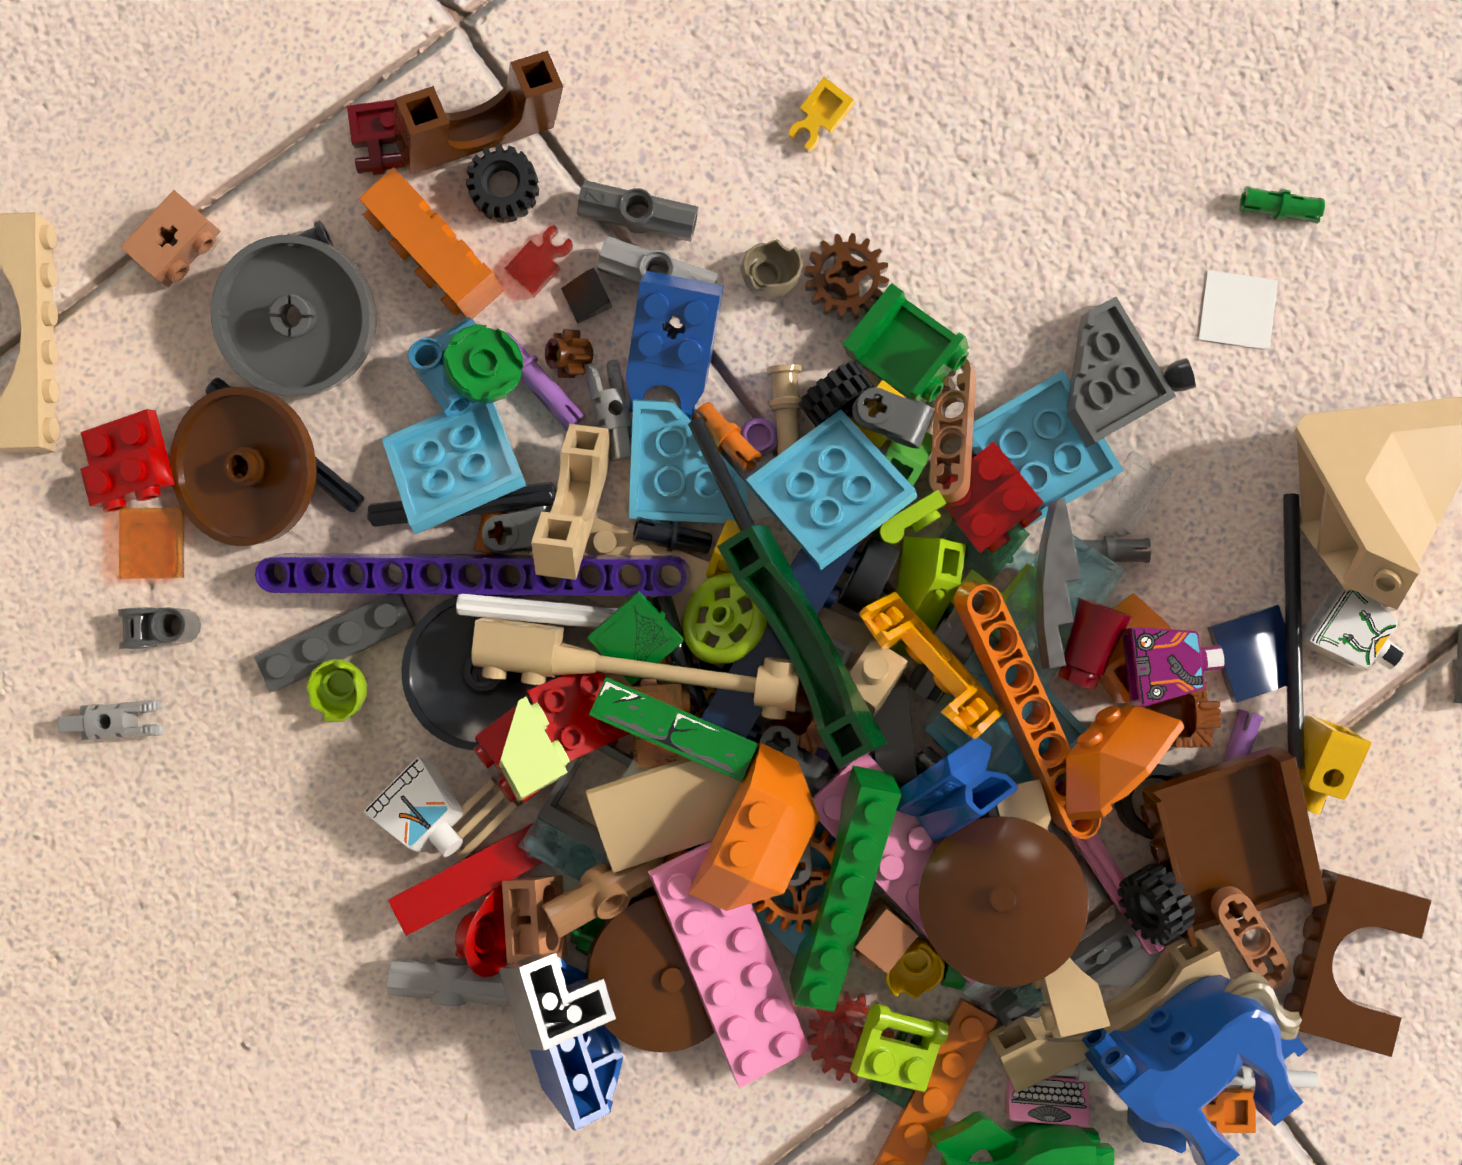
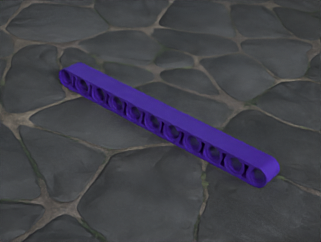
[255,553,691,596]

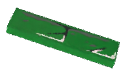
[589,677,758,782]

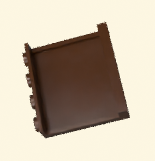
[1140,745,1327,948]

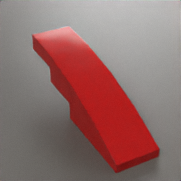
[388,820,555,936]

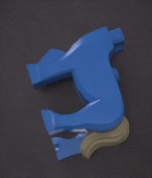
[1082,972,1308,1165]

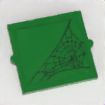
[587,591,684,685]

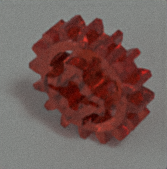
[807,991,895,1083]

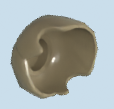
[740,239,803,298]

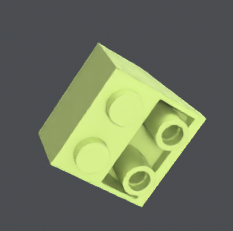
[499,697,570,802]

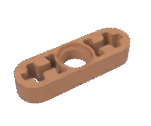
[1211,886,1292,989]

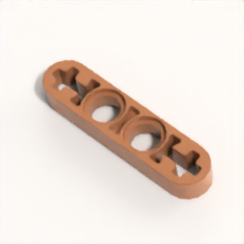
[929,359,976,503]

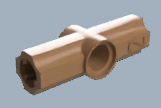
[542,858,661,938]

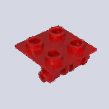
[527,671,631,761]

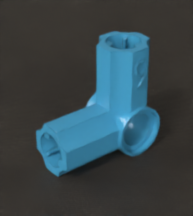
[408,316,476,417]

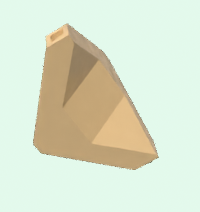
[1294,397,1462,612]

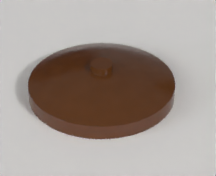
[170,387,317,546]
[919,816,1089,987]
[586,891,715,1052]

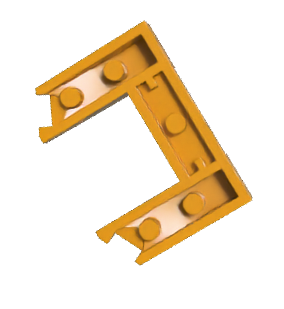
[859,592,1006,740]

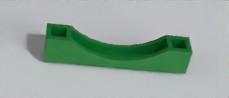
[789,765,901,1012]

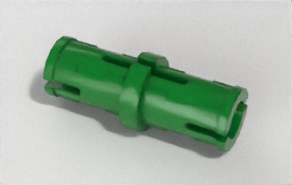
[1239,186,1325,224]

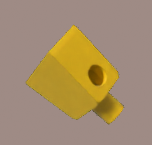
[1298,715,1372,815]

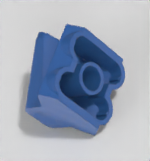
[897,738,1018,842]

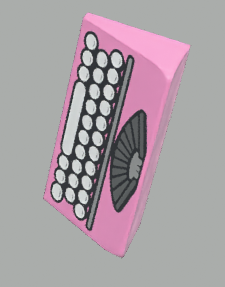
[1004,1076,1090,1127]

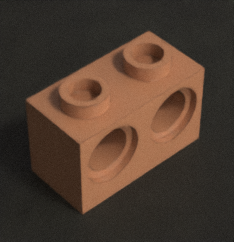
[502,875,568,963]

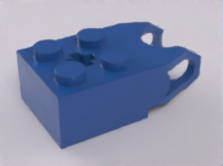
[626,271,724,421]

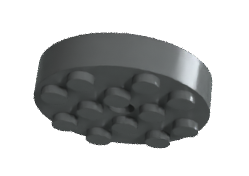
[210,235,377,396]

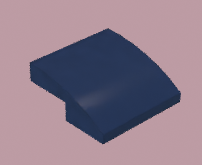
[1207,604,1286,703]

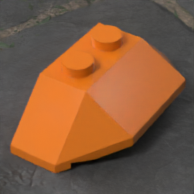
[1066,706,1184,821]
[688,742,820,911]

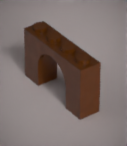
[394,50,564,175]
[1283,869,1432,1057]

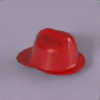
[455,885,507,978]

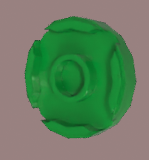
[443,324,523,403]

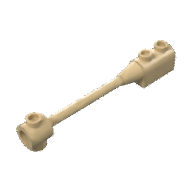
[472,617,800,719]

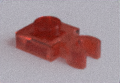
[504,225,573,298]

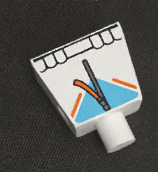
[364,757,464,857]

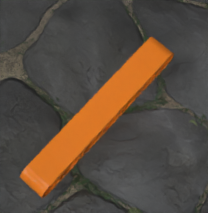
[954,581,1101,839]

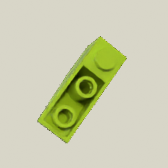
[889,537,966,657]

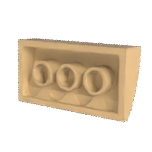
[586,758,741,873]

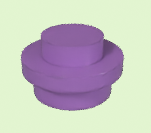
[741,417,777,456]

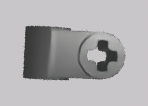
[852,387,934,449]
[482,506,553,554]
[118,607,201,649]

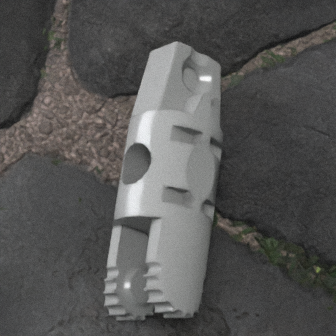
[584,359,632,462]
[58,700,163,741]

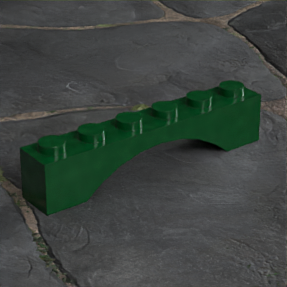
[717,525,887,769]

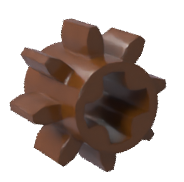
[545,329,594,378]

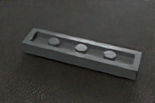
[254,594,416,692]
[990,914,1143,1027]

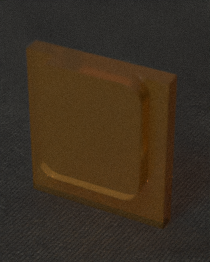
[119,507,184,579]

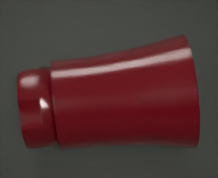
[1058,597,1133,690]

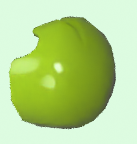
[306,659,368,722]

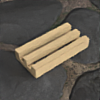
[451,777,519,861]

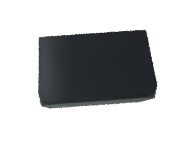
[561,267,612,324]

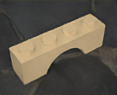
[531,424,611,580]

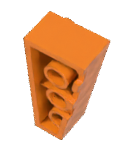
[359,167,504,319]

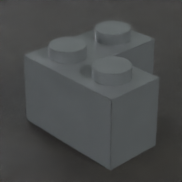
[499,953,616,1051]

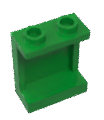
[842,283,969,403]

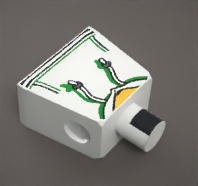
[1302,581,1404,669]

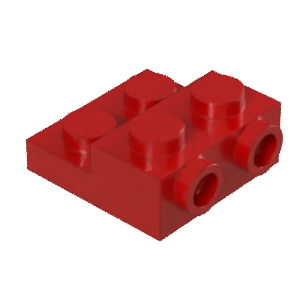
[80,409,175,512]
[932,441,1044,554]

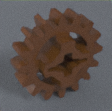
[804,233,889,320]

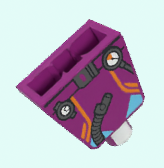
[1122,627,1224,706]

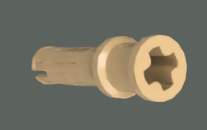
[767,364,802,455]

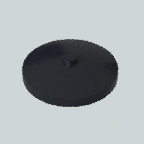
[401,594,563,751]

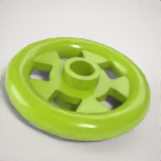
[682,572,768,664]

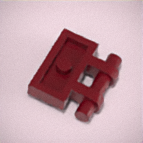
[347,99,406,176]

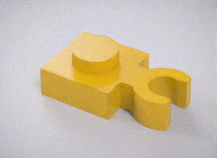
[788,76,855,152]

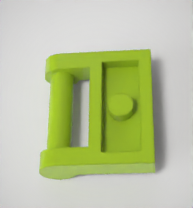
[873,490,947,546]
[850,1003,949,1092]

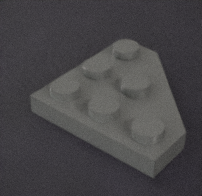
[1066,296,1176,448]

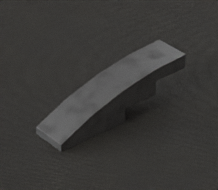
[1035,499,1082,669]

